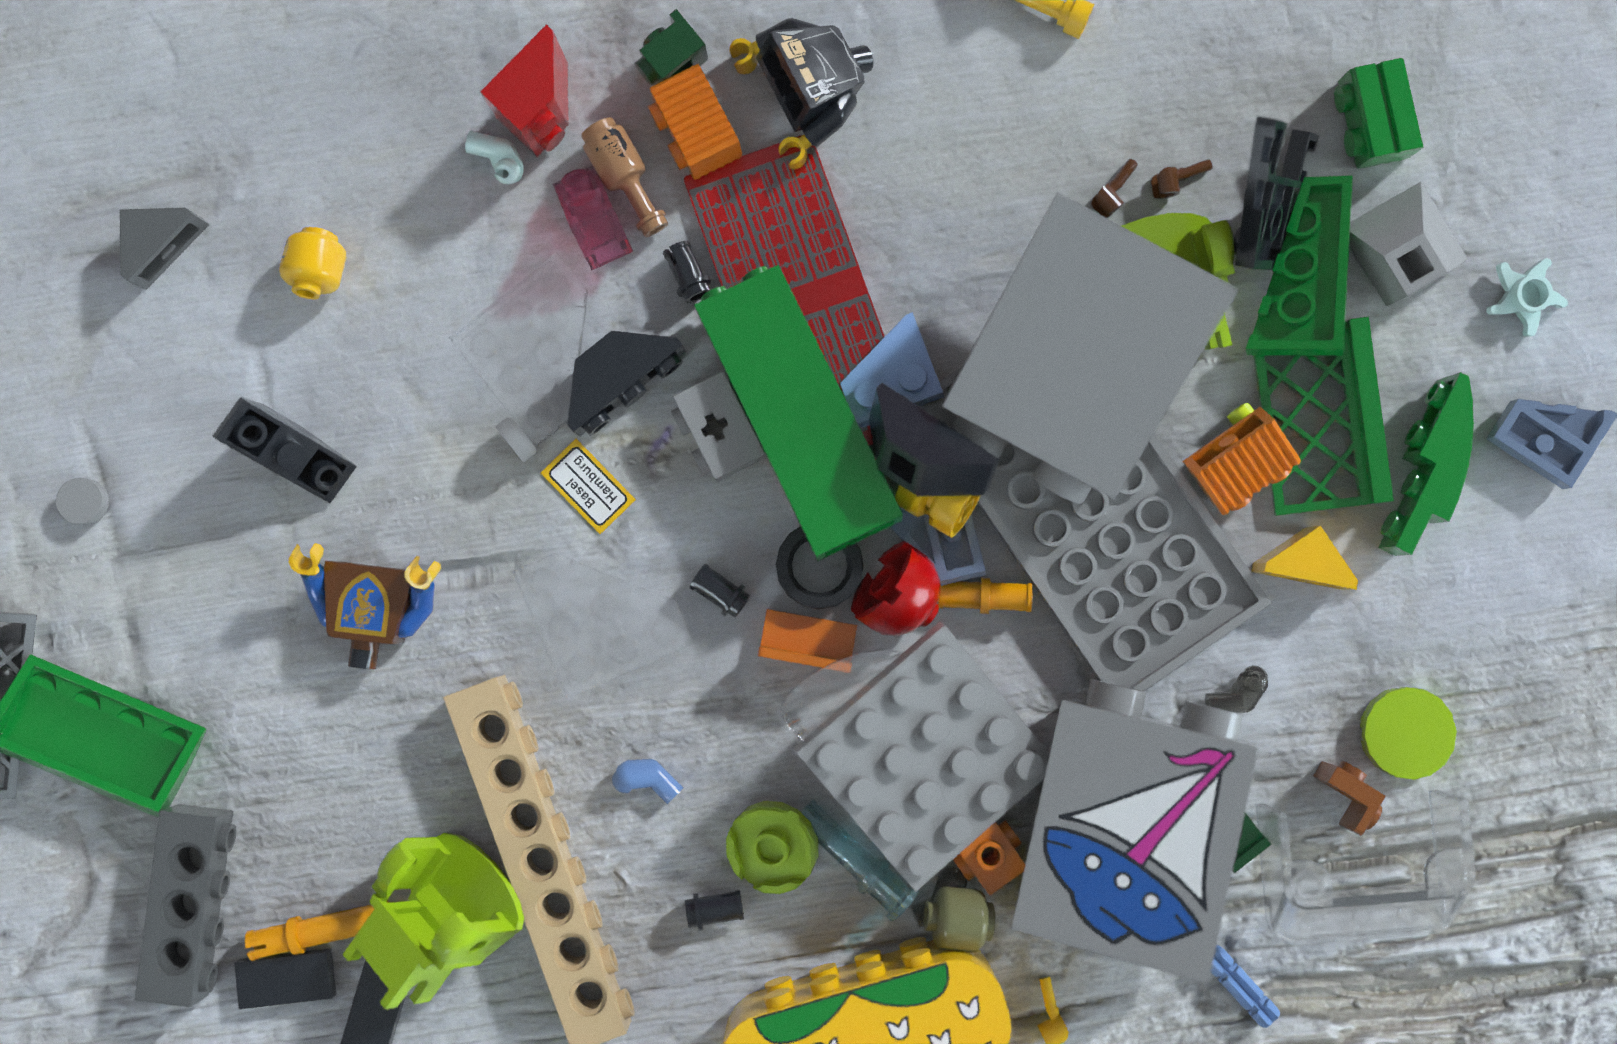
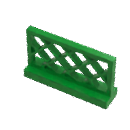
[1253,316,1394,516]

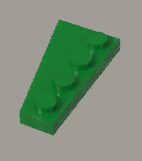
[1245,175,1353,356]

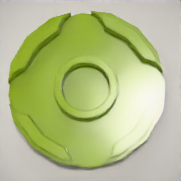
[1360,687,1457,780]
[726,801,819,894]

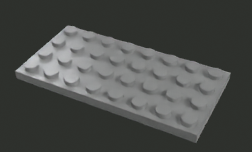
[919,367,1272,691]

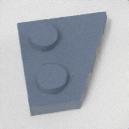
[1486,399,1617,489]
[891,507,986,586]

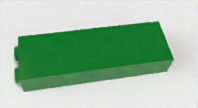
[694,265,903,561]

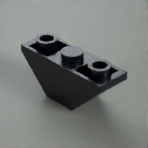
[567,331,686,436]
[869,383,999,496]
[212,396,357,504]

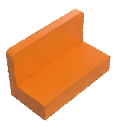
[758,609,857,673]

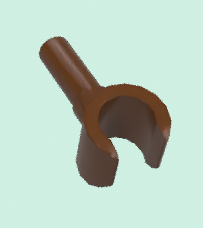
[1091,159,1138,218]
[1151,159,1213,199]

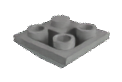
[1350,182,1468,306]

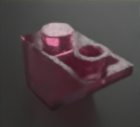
[553,165,633,270]

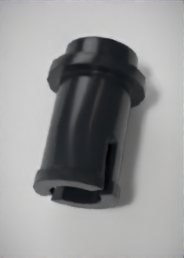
[663,241,711,303]
[689,564,751,618]
[685,890,744,931]

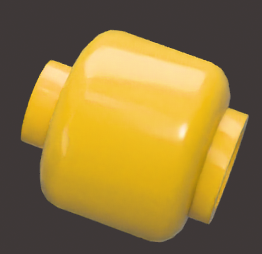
[279,227,346,300]

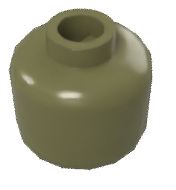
[923,886,995,952]

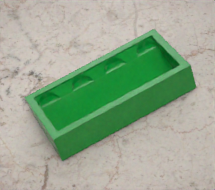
[0,654,206,818]

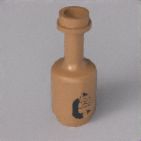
[581,117,669,237]

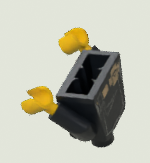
[729,18,873,169]

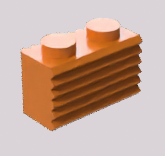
[647,64,742,180]
[1182,407,1301,515]

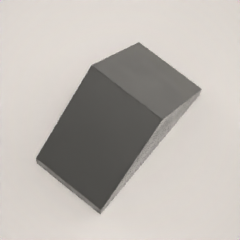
[119,207,210,290]

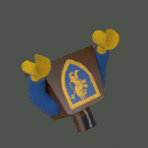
[289,543,441,669]

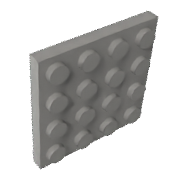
[793,622,1050,892]

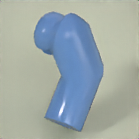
[612,759,684,804]

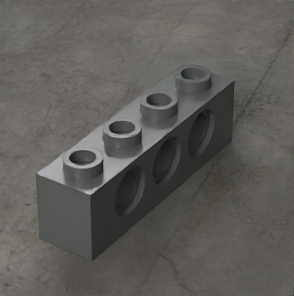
[134,804,236,1007]

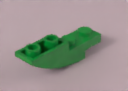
[1378,372,1474,556]

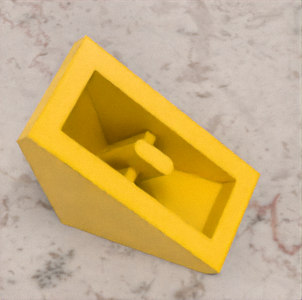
[1251,526,1358,590]

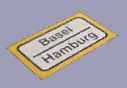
[541,439,636,534]

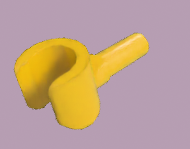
[1037,977,1069,1044]

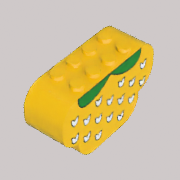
[723,937,1011,1044]

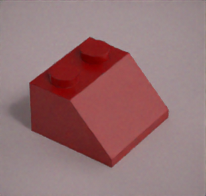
[480,24,569,157]

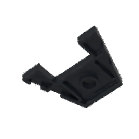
[1234,116,1319,270]

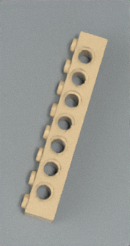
[443,675,635,1044]

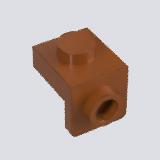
[1313,760,1386,836]

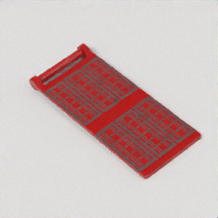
[684,135,885,475]

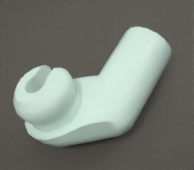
[465,131,524,185]

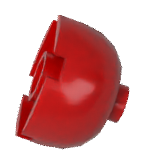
[851,541,940,637]

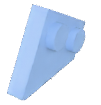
[840,312,944,429]

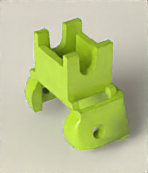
[1121,213,1235,350]
[342,833,524,1009]

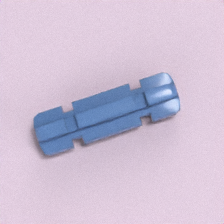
[1211,945,1280,1028]

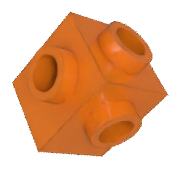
[953,820,1025,896]

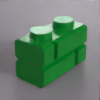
[1334,58,1424,169]

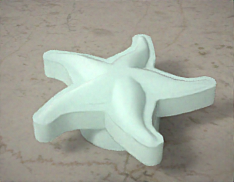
[1486,258,1568,337]

